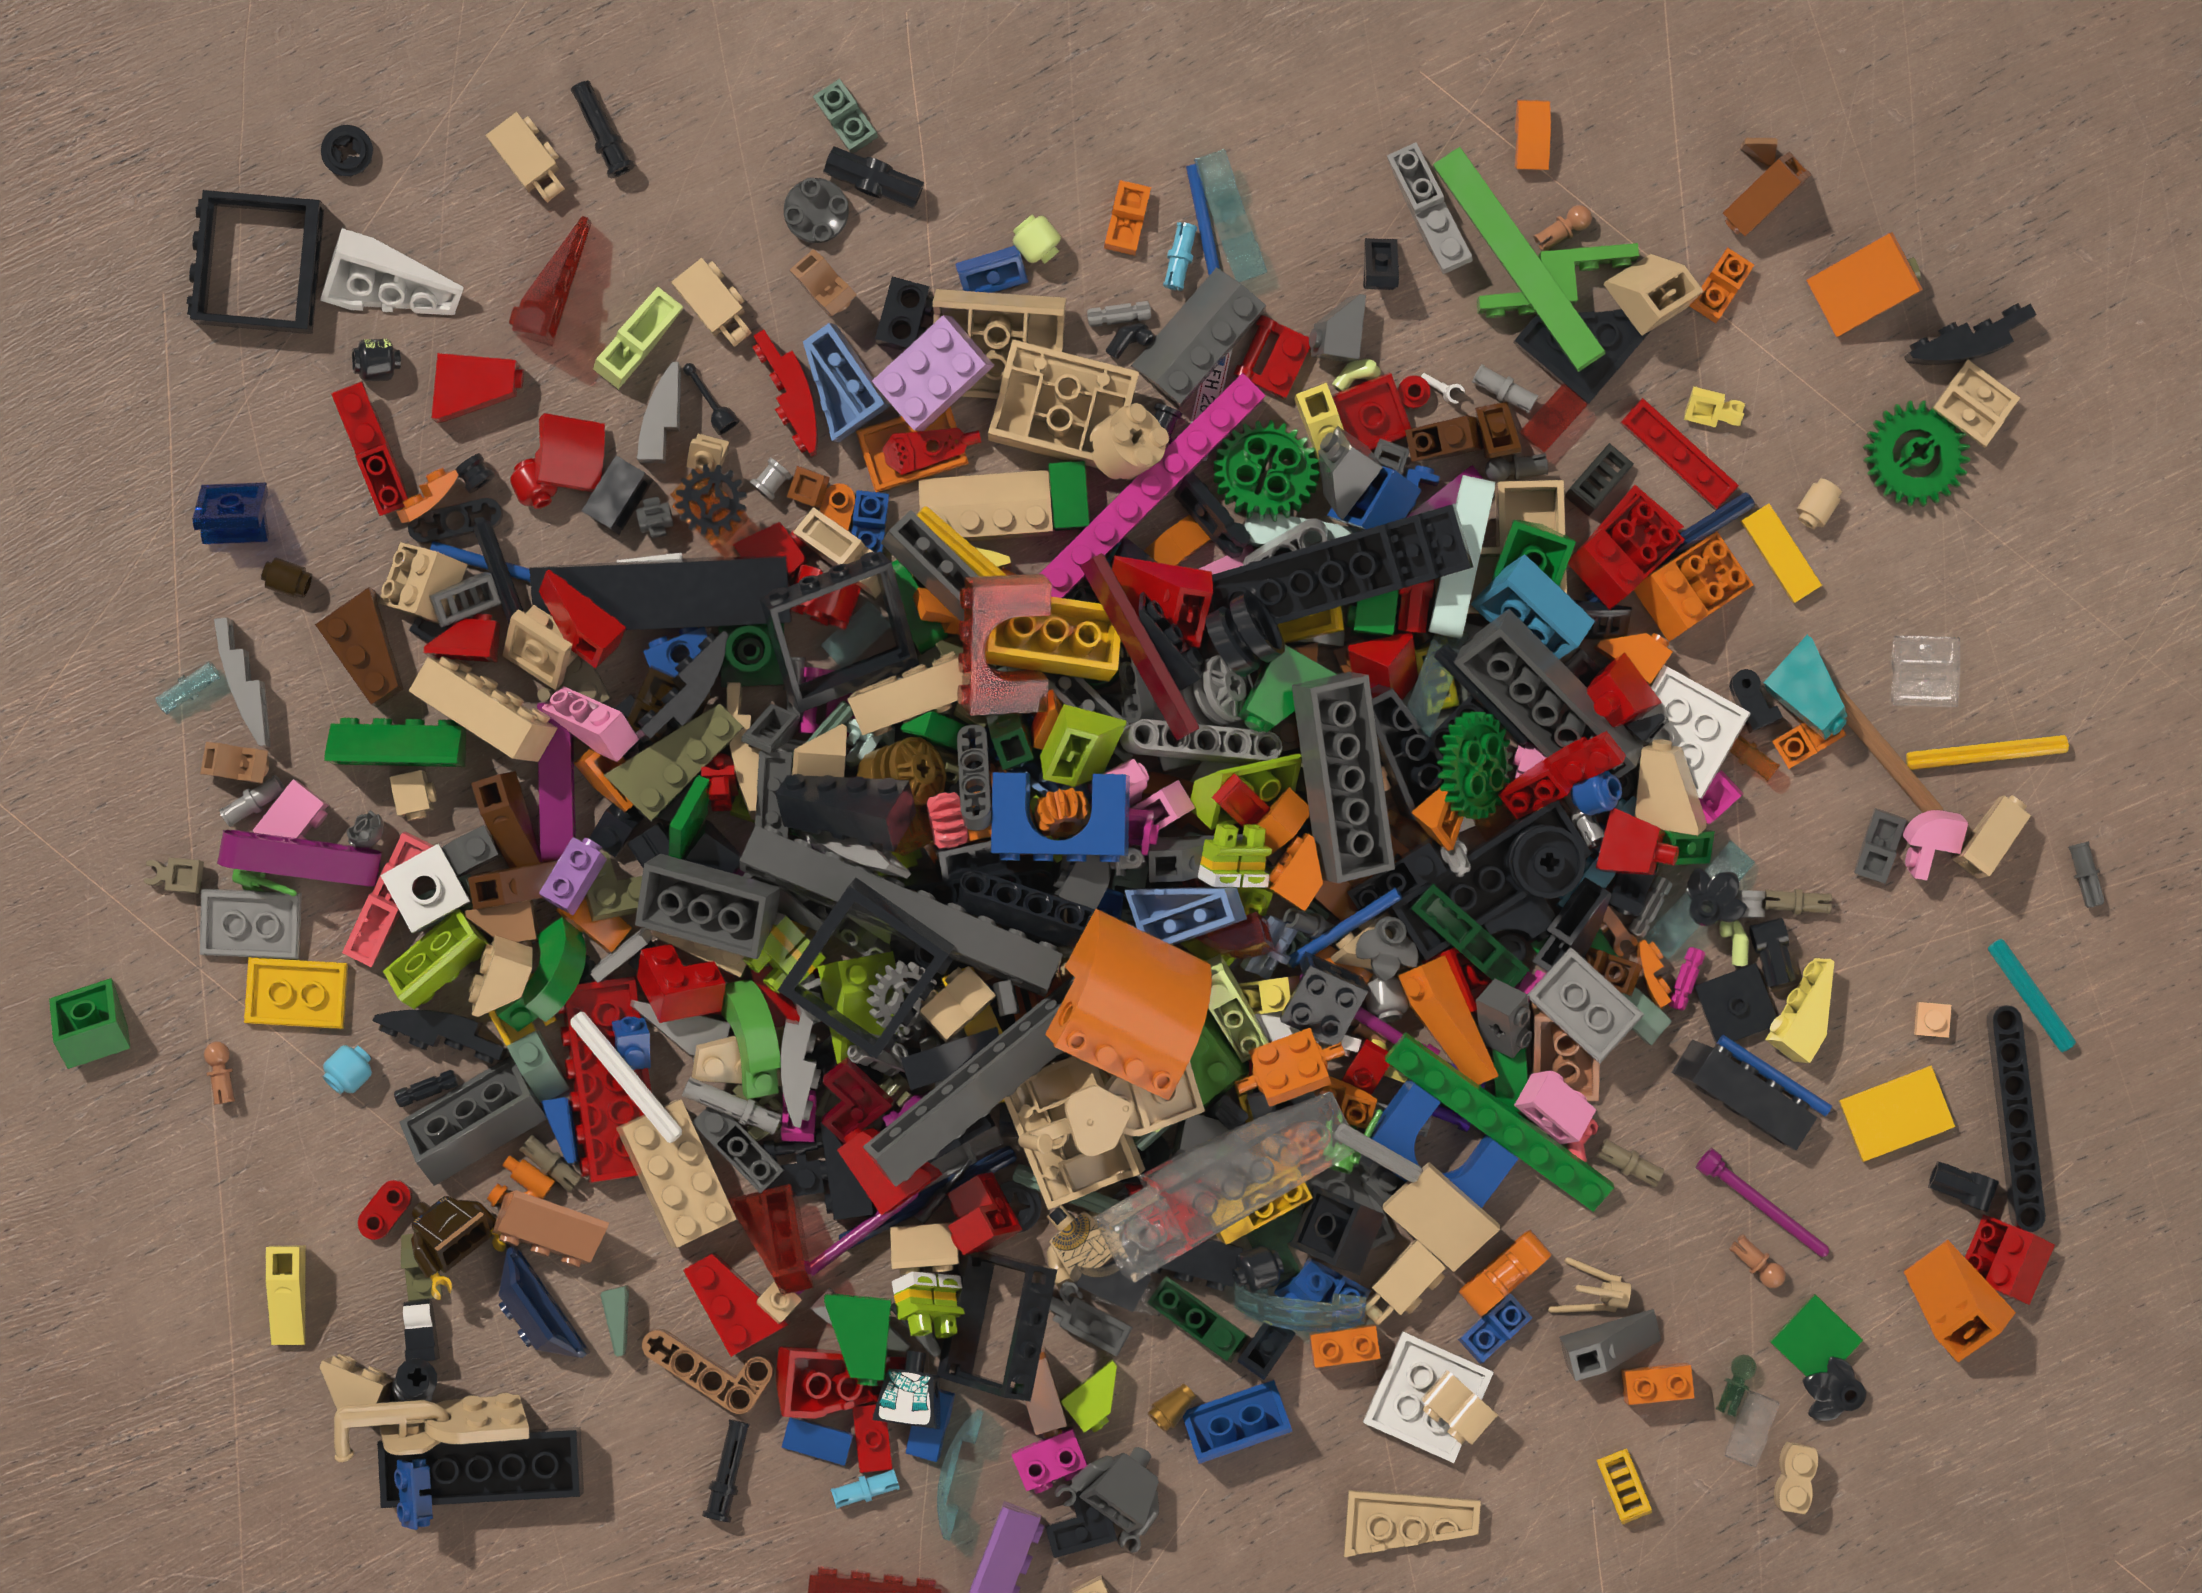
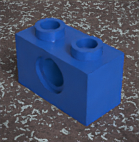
[643,627,709,676]

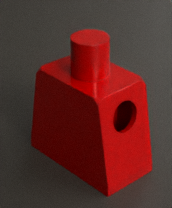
[733,522,808,581]
[1586,652,1662,728]
[1596,808,1679,875]

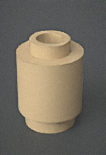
[1796,478,1842,529]

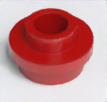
[1398,375,1430,408]

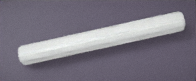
[570,1012,682,1143]

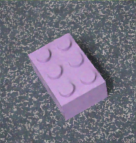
[872,315,995,431]

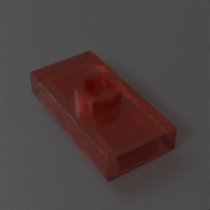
[1519,383,1588,454]

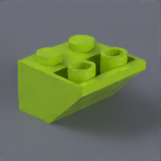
[1040,704,1126,787]

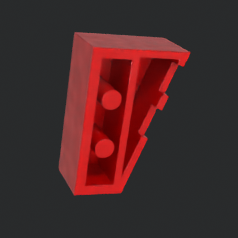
[683,1252,791,1357]

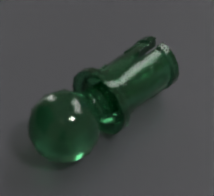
[1716,1354,1757,1417]

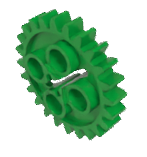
[1213,420,1320,522]
[1438,712,1513,819]

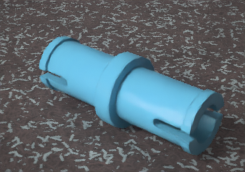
[1163,222,1197,291]
[831,1469,900,1509]

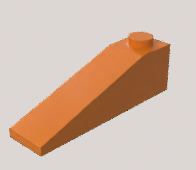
[1397,955,1498,1085]

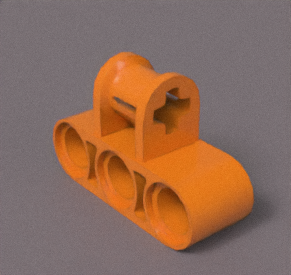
[1458,1230,1552,1317]

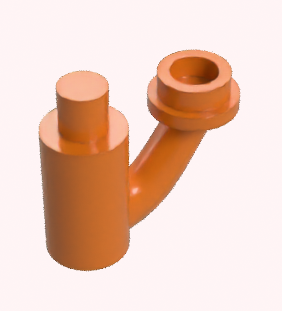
[487,1155,556,1207]

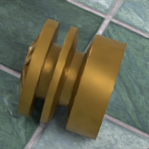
[857,737,946,808]

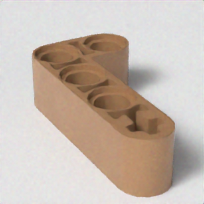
[642,1329,774,1414]

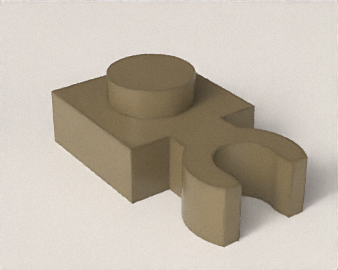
[144,857,204,894]

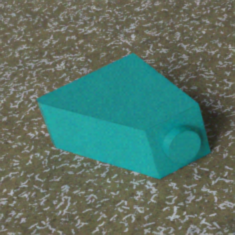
[1763,634,1847,740]

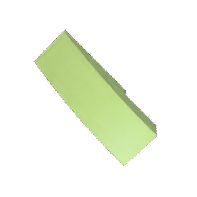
[593,287,683,389]

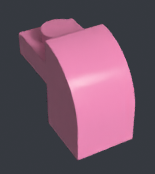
[1903,810,1968,880]

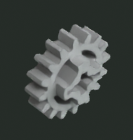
[867,961,937,1034]

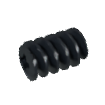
[390,1358,438,1402]

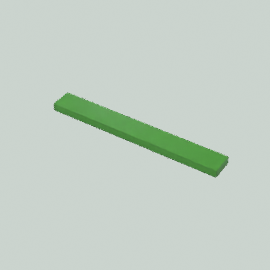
[1433,147,1605,372]

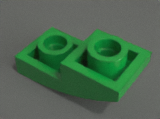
[1493,1048,1528,1112]

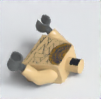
[1047,1205,1145,1306]

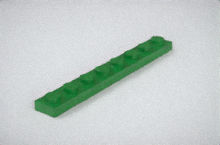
[1385,1032,1614,1212]

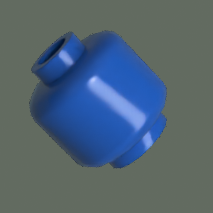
[1571,771,1622,816]

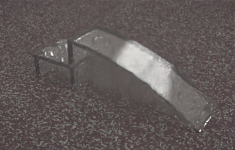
[1093,1091,1356,1283]

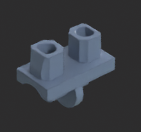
[1240,915,1298,980]

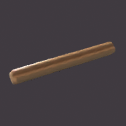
[1836,688,1943,813]

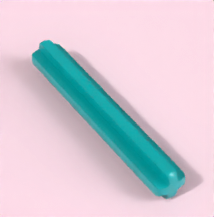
[1988,939,2076,1052]

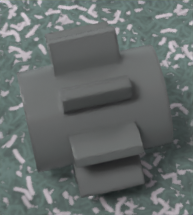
[636,497,674,538]

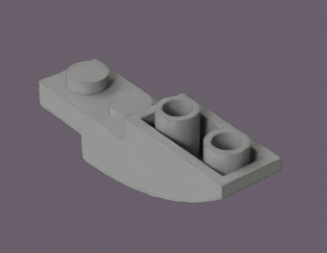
[1387,142,1473,274]
[781,990,821,1128]

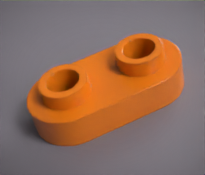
[819,483,856,531]

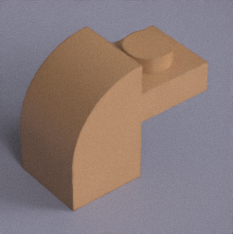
[789,249,857,316]
[200,742,269,784]

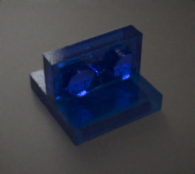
[192,482,269,544]

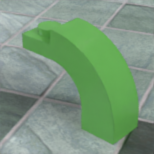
[721,979,781,1099]

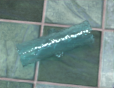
[155,661,221,715]

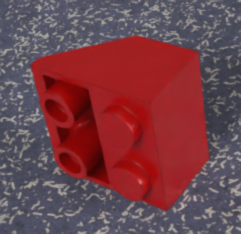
[1965,1214,2055,1305]

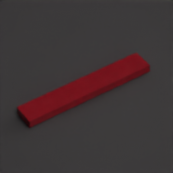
[1080,553,1199,740]

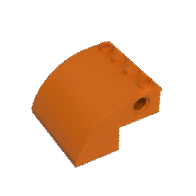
[1045,908,1212,1101]

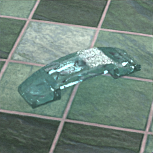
[1194,149,1268,283]
[1407,631,1469,737]
[1643,841,1755,959]
[1235,1282,1367,1332]
[937,1408,984,1541]

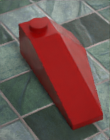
[776,1346,906,1419]

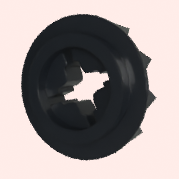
[321,125,374,178]
[1000,1181,1042,1233]

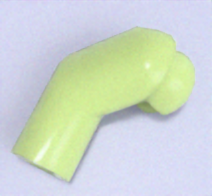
[1332,359,1381,392]
[1719,920,1749,966]

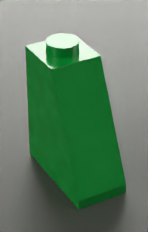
[1238,645,1337,733]
[824,1293,892,1386]

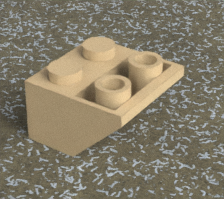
[1603,254,1704,336]
[378,542,468,624]
[468,935,533,1017]
[890,1222,960,1274]
[320,1354,393,1410]

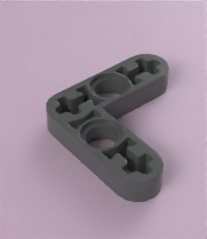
[1099,640,1155,723]

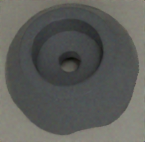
[347,810,384,848]

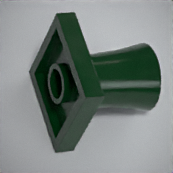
[718,623,785,688]

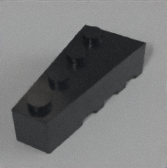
[1371,684,1444,821]
[775,774,917,852]
[1671,1040,1818,1151]

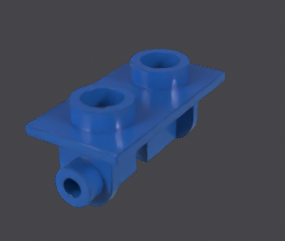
[394,1458,433,1530]

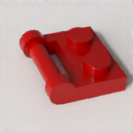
[1233,315,1310,400]

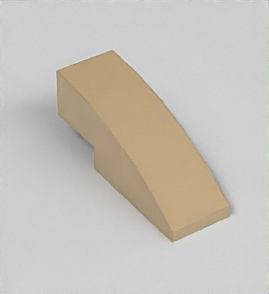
[793,507,896,598]

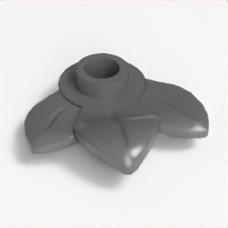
[1355,917,1418,981]

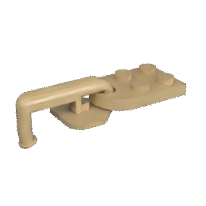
[1018,1061,1205,1156]
[334,1393,529,1462]

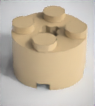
[1090,403,1169,481]

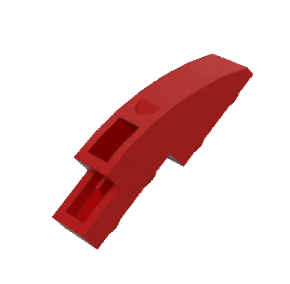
[752,329,818,458]
[331,381,408,516]
[1498,731,1626,819]

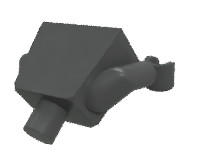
[1055,1447,1159,1553]

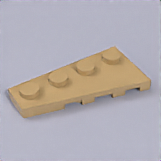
[1344,1490,1481,1557]

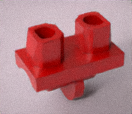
[701,753,739,811]

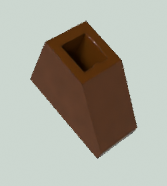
[1405,415,1483,462]

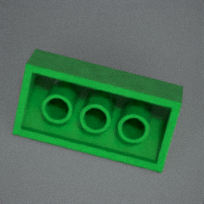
[324,718,466,767]

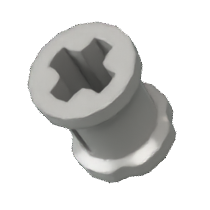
[750,457,793,501]

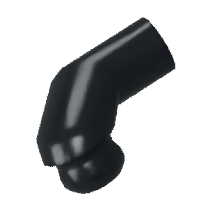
[1105,323,1153,359]

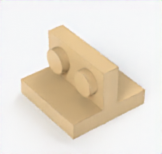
[502,605,578,690]

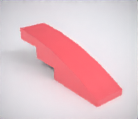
[342,832,434,967]

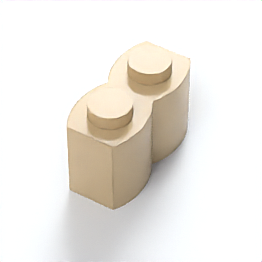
[919,966,996,1043]
[1421,1370,1498,1445]
[1774,1442,1818,1514]

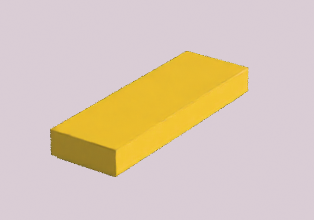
[1740,504,1822,604]

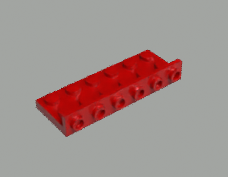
[558,976,652,1183]

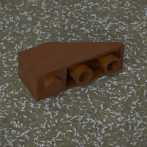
[471,771,542,868]
[468,860,558,910]

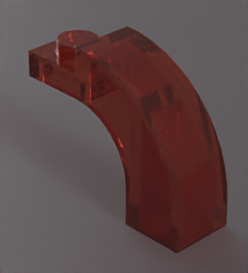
[1179,878,1275,958]

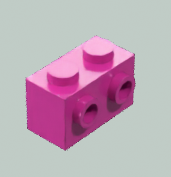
[1011,1427,1088,1494]

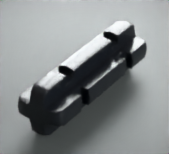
[394,1070,458,1107]

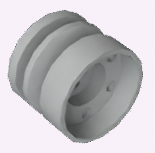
[1180,655,1253,726]

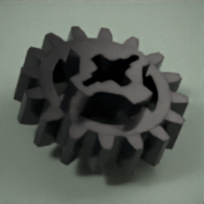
[675,464,747,537]

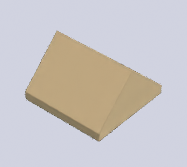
[792,724,847,777]

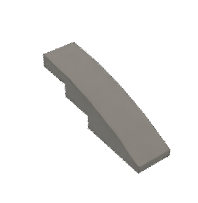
[214,618,271,748]
[808,831,911,878]

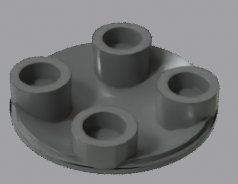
[784,178,849,243]

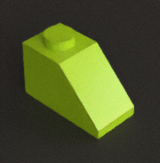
[1060,1359,1117,1433]

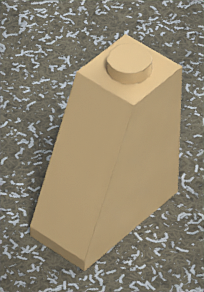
[1635,739,1707,836]
[1952,795,2031,879]

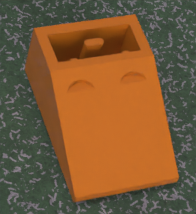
[1633,531,1754,642]
[1904,1239,2016,1362]

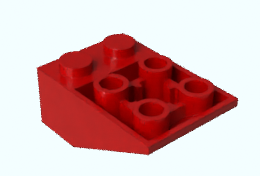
[1568,492,1685,610]
[1112,556,1213,648]

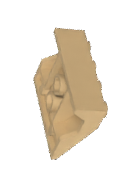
[933,289,1066,399]
[988,339,1139,469]
[1004,1056,1145,1210]

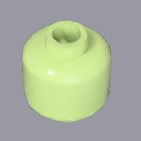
[1013,214,1061,264]

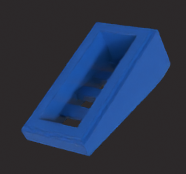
[541,1097,579,1165]

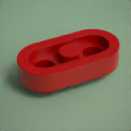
[358,1180,412,1240]

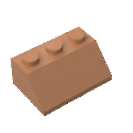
[492,1190,609,1268]

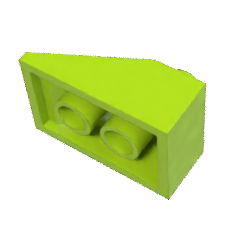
[817,951,897,1064]

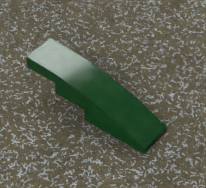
[1411,883,1530,987]

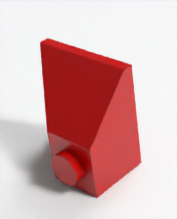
[423,614,500,663]

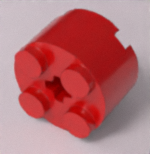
[791,565,861,631]

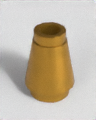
[1148,1383,1197,1432]

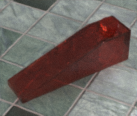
[509,216,592,346]

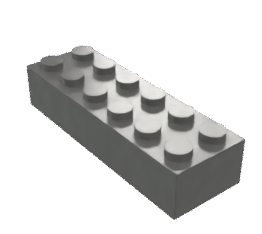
[1454,609,1644,779]
[1292,672,1395,883]

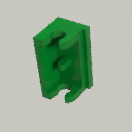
[1048,461,1089,531]

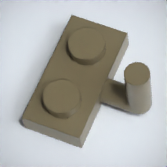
[537,656,612,704]

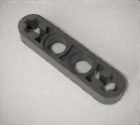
[957,724,992,831]

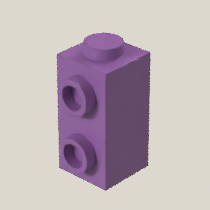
[539,837,607,915]

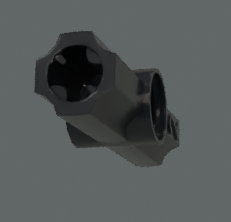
[823,146,924,209]

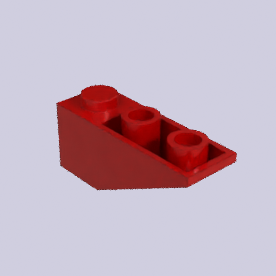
[539,569,626,669]

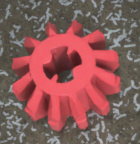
[926,792,968,849]

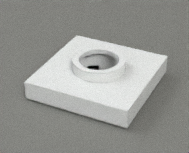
[380,844,471,933]

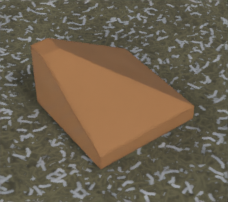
[1740,137,1778,166]

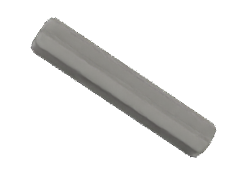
[1334,1123,1422,1183]

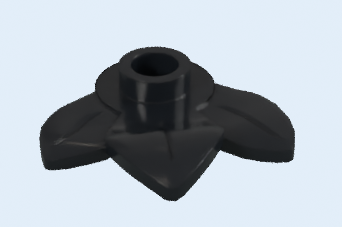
[1686,868,1747,926]
[1802,1356,1866,1421]

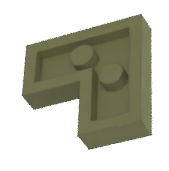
[585,852,642,922]

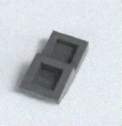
[1854,808,1907,884]
[993,980,1020,1017]

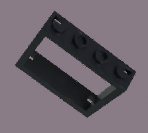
[186,190,325,334]
[759,551,920,713]
[777,877,954,1059]
[937,1251,1057,1402]

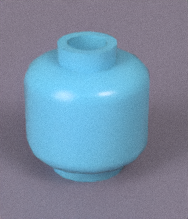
[322,1045,372,1094]

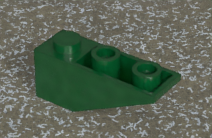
[981,666,1040,771]
[1147,1276,1250,1363]

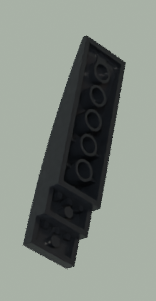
[1209,504,1474,625]
[529,555,792,630]

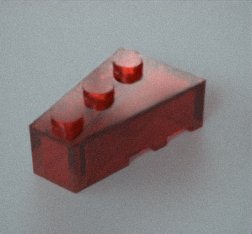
[727,1184,814,1295]

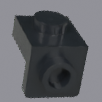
[589,803,644,857]

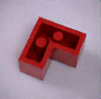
[637,944,726,1023]
[948,1172,1022,1255]

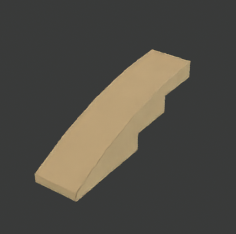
[727,682,761,820]

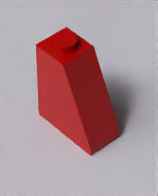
[431,353,524,423]
[837,1128,943,1215]

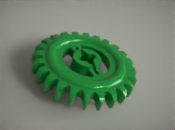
[1863,400,1971,507]

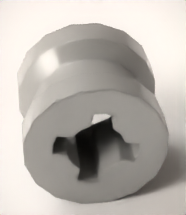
[1735,890,1765,918]

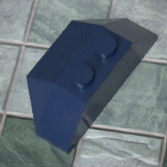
[498,1246,591,1358]

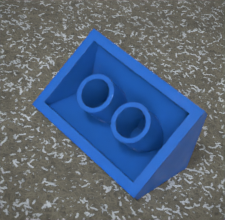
[1183,1380,1292,1464]

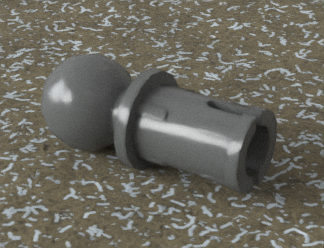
[1485,453,1548,482]

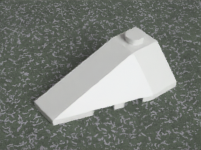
[320,228,463,315]

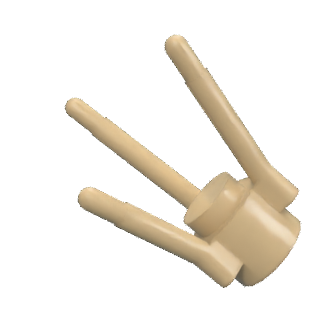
[1548,1257,1631,1313]

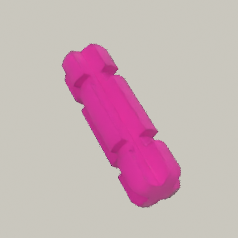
[1668,947,1705,1011]

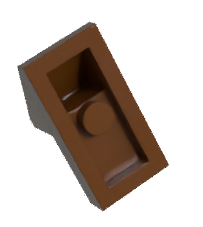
[1475,402,1522,458]

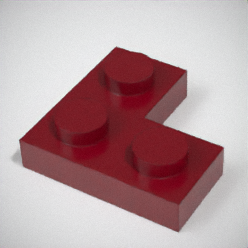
[822,1057,893,1144]

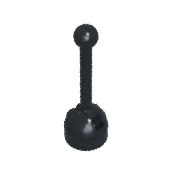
[683,363,740,435]

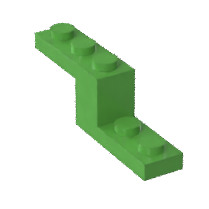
[1476,243,1639,318]

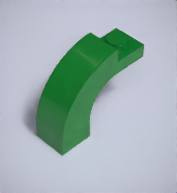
[496,917,586,1032]

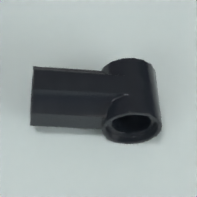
[1749,918,1796,987]
[1928,1161,1999,1212]

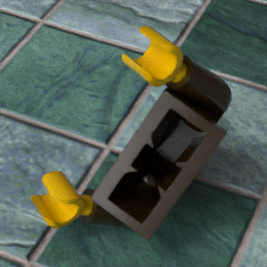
[411,1196,506,1300]

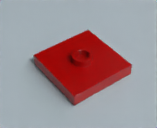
[1332,372,1412,451]

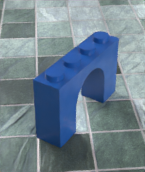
[991,772,1130,862]
[1370,1078,1519,1208]

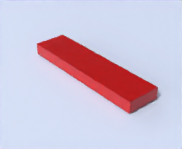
[1620,398,1739,510]

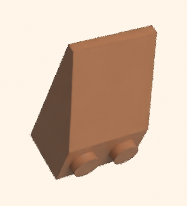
[1530,1001,1600,1101]

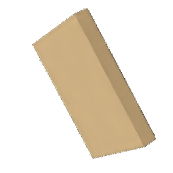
[1382,1162,1500,1272]

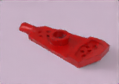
[883,428,982,475]

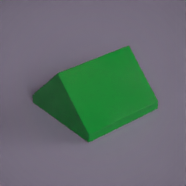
[1491,520,1576,586]

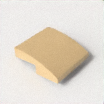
[1932,360,2020,448]

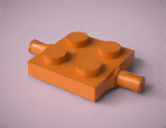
[1235,1028,1345,1107]

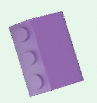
[969,1501,1045,1593]

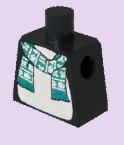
[872,1351,941,1429]

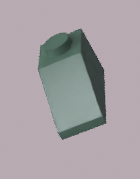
[507,1031,571,1104]

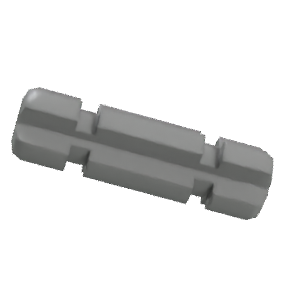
[1087,301,1151,327]
[1628,876,1672,938]

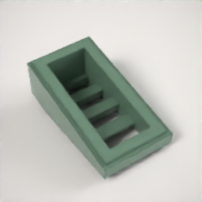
[600,1285,629,1357]

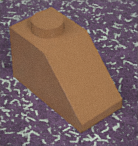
[465,900,539,947]

